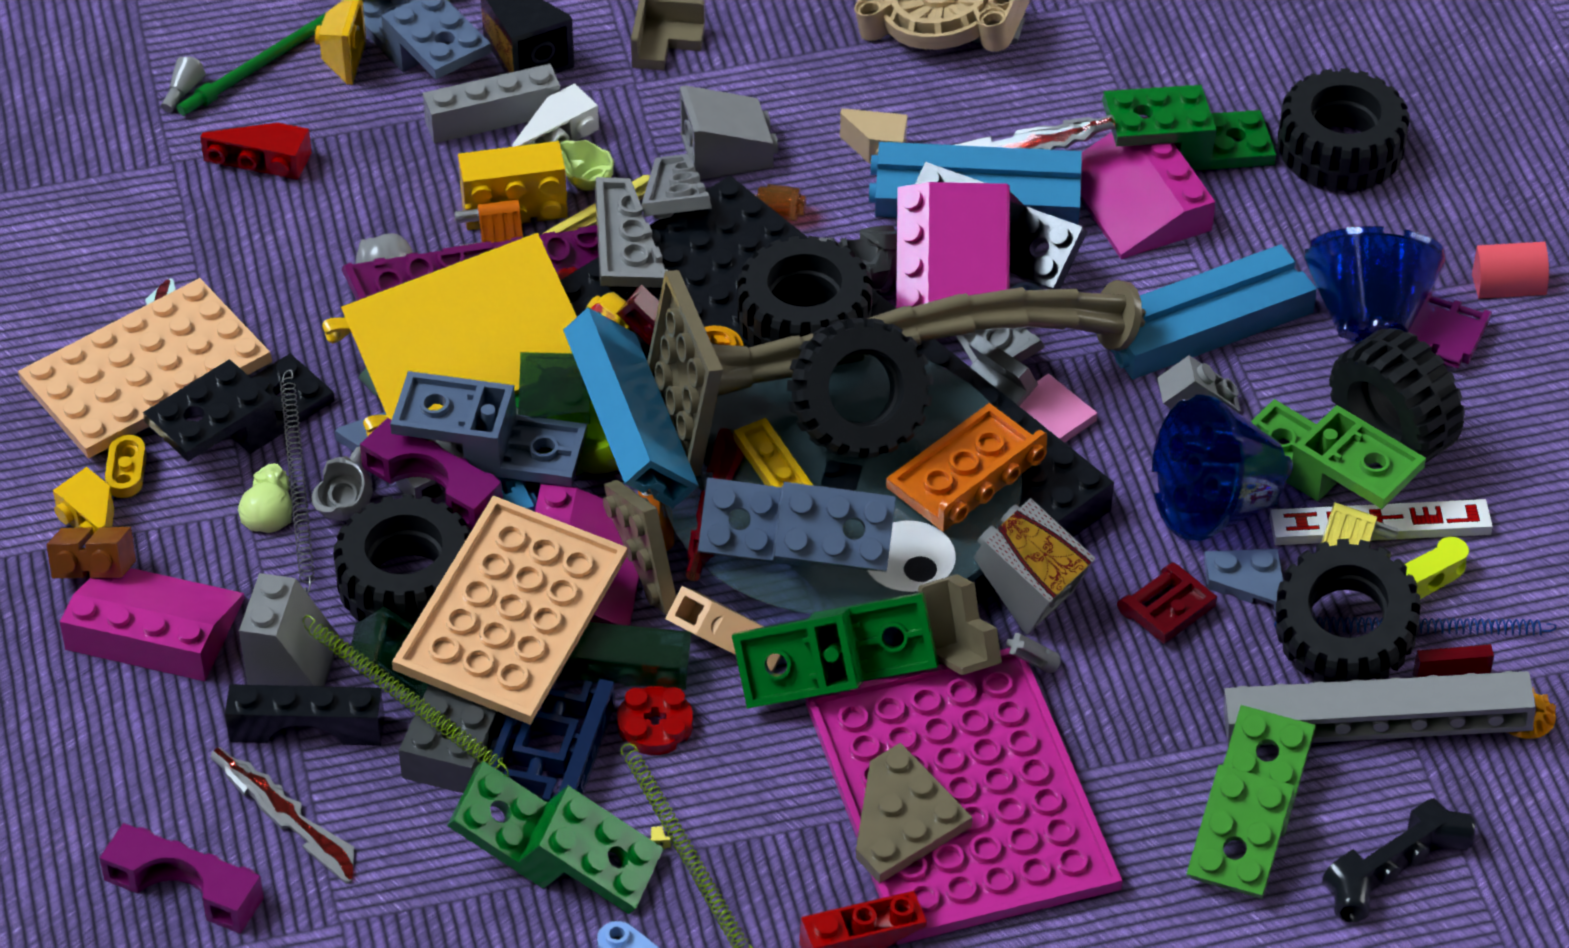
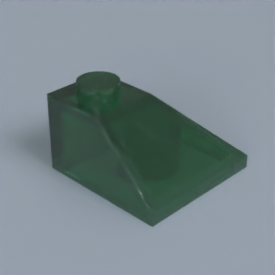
[518,352,591,424]
[349,607,429,701]

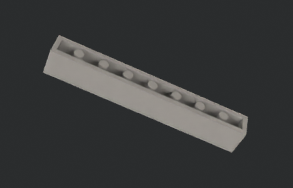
[1224,671,1536,746]

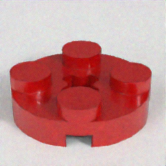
[617,686,693,755]

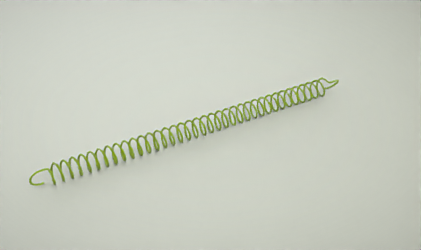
[303,615,509,776]
[620,744,753,948]

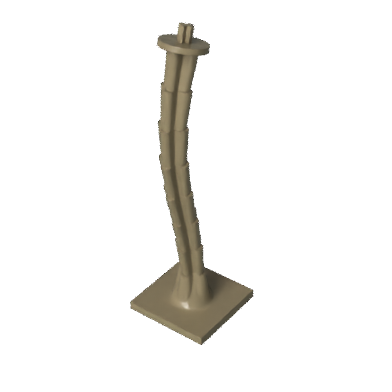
[647,270,1146,476]

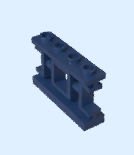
[489,679,615,802]

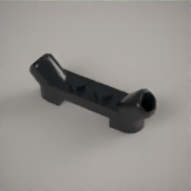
[1322,798,1475,923]

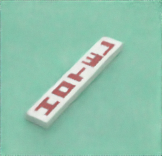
[1269,499,1493,545]

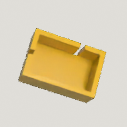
[458,141,568,230]

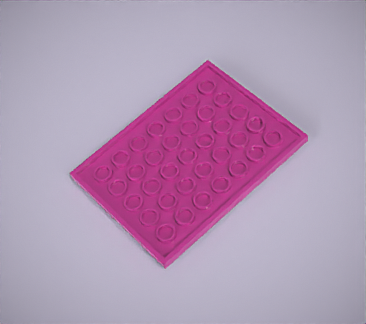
[806,648,1122,945]

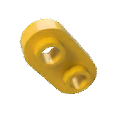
[105,435,147,498]

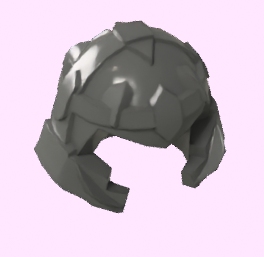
[839,225,897,295]

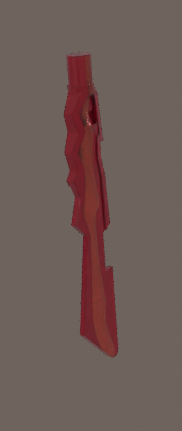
[685,427,745,581]

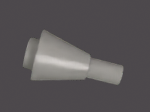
[161,56,206,113]

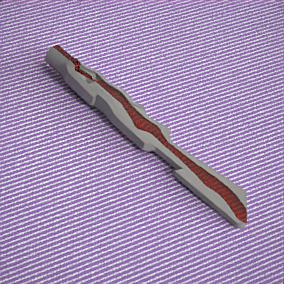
[956,115,1116,150]
[210,747,354,884]

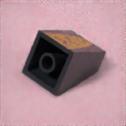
[481,0,575,74]

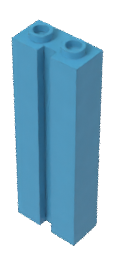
[869,142,1082,225]
[1111,244,1317,380]
[563,307,699,508]

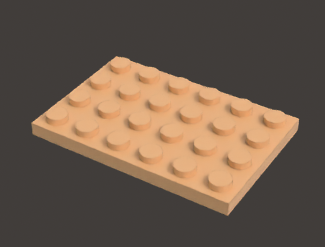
[18,278,272,459]
[392,496,628,725]

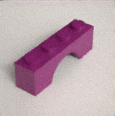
[360,418,503,530]
[99,823,264,934]

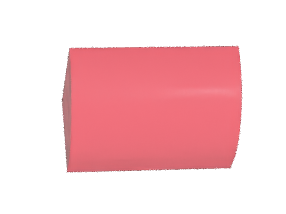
[1472,242,1549,299]

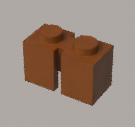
[46,527,136,579]

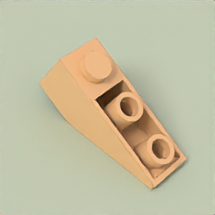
[665,586,782,672]

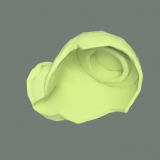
[560,140,614,191]
[238,463,293,533]

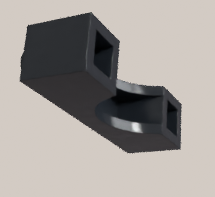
[225,684,385,746]

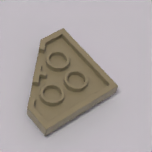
[603,480,676,615]
[856,743,972,884]

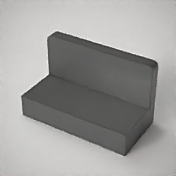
[969,334,1038,406]

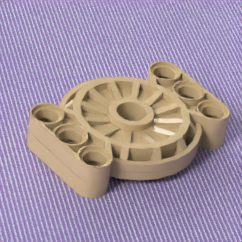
[854,0,1030,52]

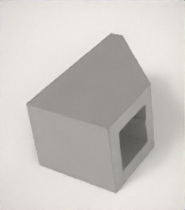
[1157,355,1240,419]

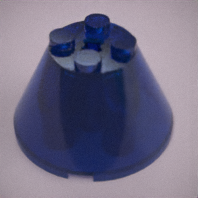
[1304,226,1446,345]
[1152,394,1293,541]

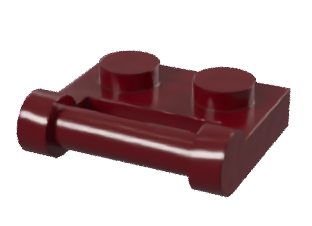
[1117,562,1217,644]

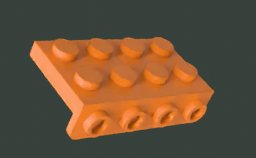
[886,403,1047,532]

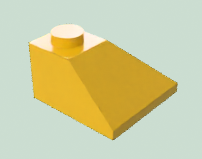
[315,0,367,85]

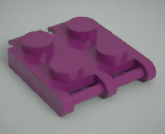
[1404,290,1492,369]

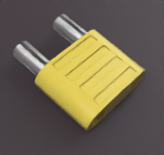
[1321,502,1399,546]

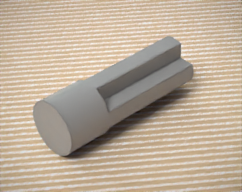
[1006,633,1061,673]

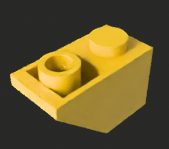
[53,467,114,533]

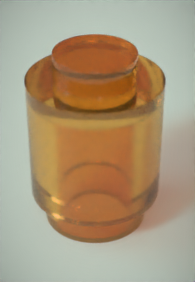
[757,184,807,221]

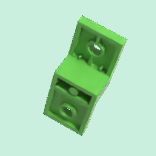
[1231,399,1426,509]
[1186,705,1315,899]

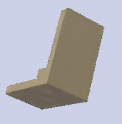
[631,0,705,70]
[918,574,1002,675]

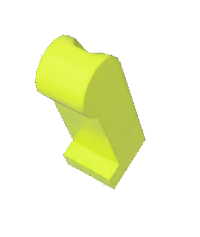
[1405,537,1469,599]

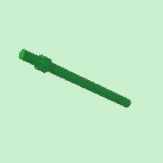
[177,13,325,116]

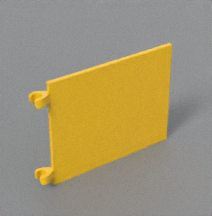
[322,232,579,436]

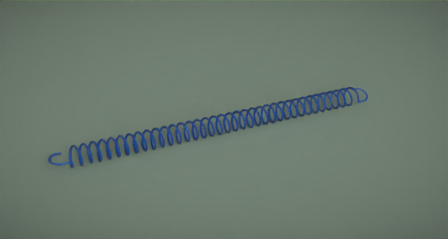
[1274,616,1557,636]

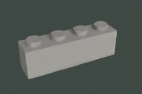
[423,64,560,144]

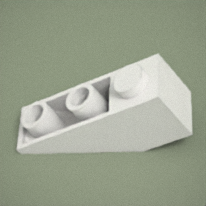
[512,83,599,147]

